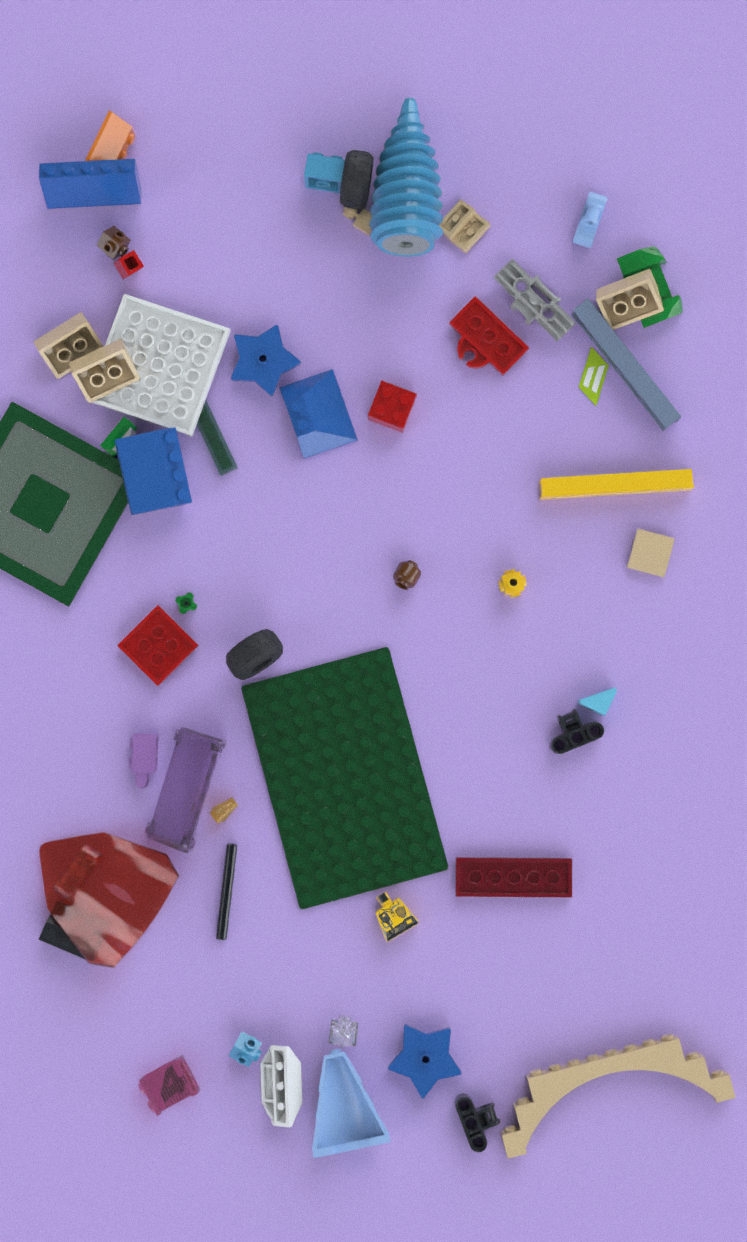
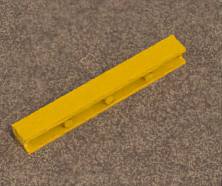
[539,469,694,500]

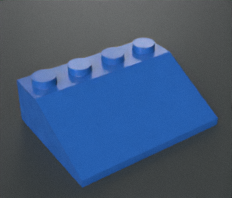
[115,427,192,515]

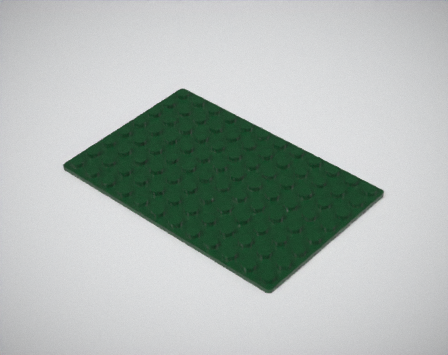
[241,647,448,909]

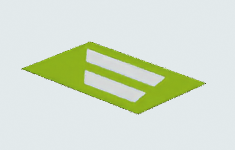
[579,347,609,406]

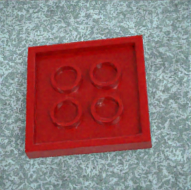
[117,605,199,686]

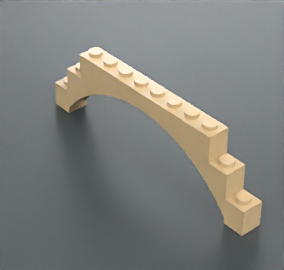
[500,1034,736,1159]

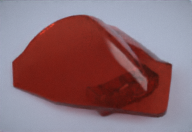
[39,832,179,968]

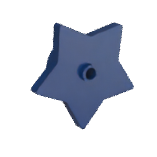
[231,325,301,397]
[388,1024,462,1099]

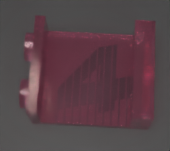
[138,1055,201,1116]

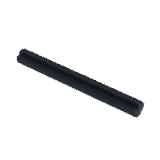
[216,843,237,940]

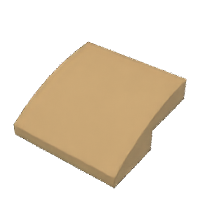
[438,199,491,254]
[627,528,674,577]

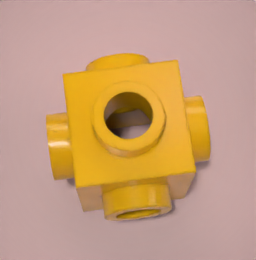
[498,569,527,598]

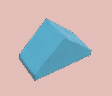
[577,687,617,716]

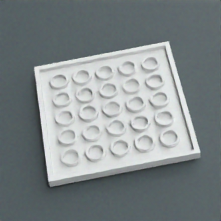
[85,294,231,437]

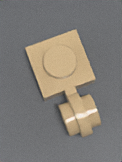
[342,207,372,236]

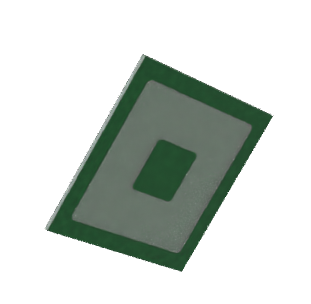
[0,402,128,607]

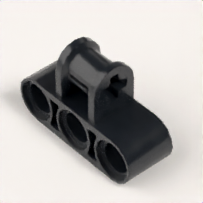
[549,709,604,754]
[455,1093,501,1152]

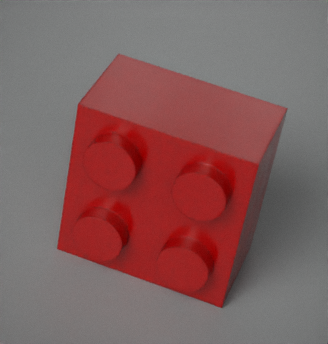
[368,380,417,433]

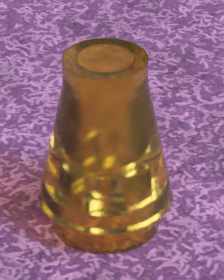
[209,797,238,824]

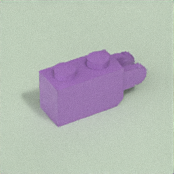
[129,734,159,788]

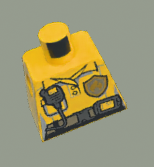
[375,892,419,942]

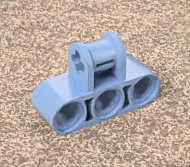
[572,192,608,249]

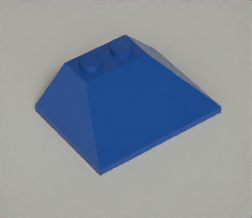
[279,369,358,459]

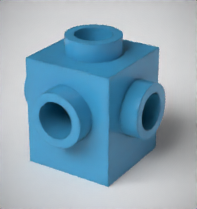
[228,1031,262,1067]

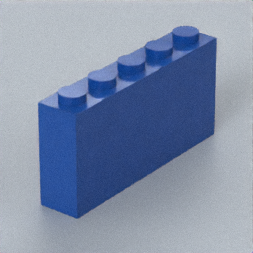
[39,159,142,209]

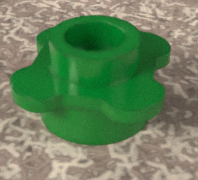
[175,592,197,614]

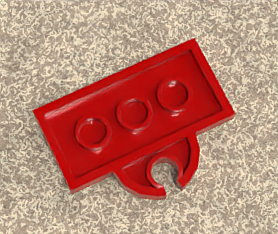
[449,296,529,376]

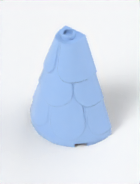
[312,1049,391,1158]

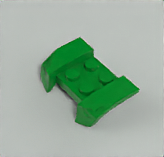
[616,246,683,328]

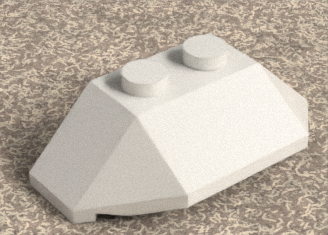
[260,1045,302,1127]

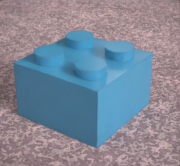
[304,152,345,193]

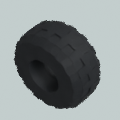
[340,150,374,209]
[226,629,283,680]

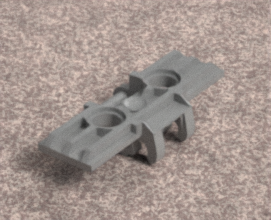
[493,259,576,341]

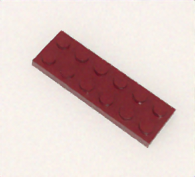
[455,857,572,898]

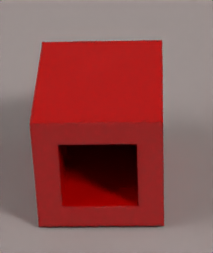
[113,250,144,280]

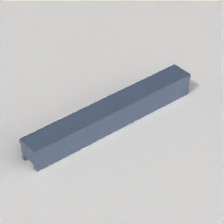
[571,298,681,431]

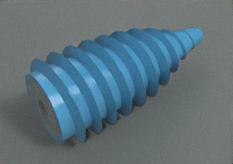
[369,98,443,257]

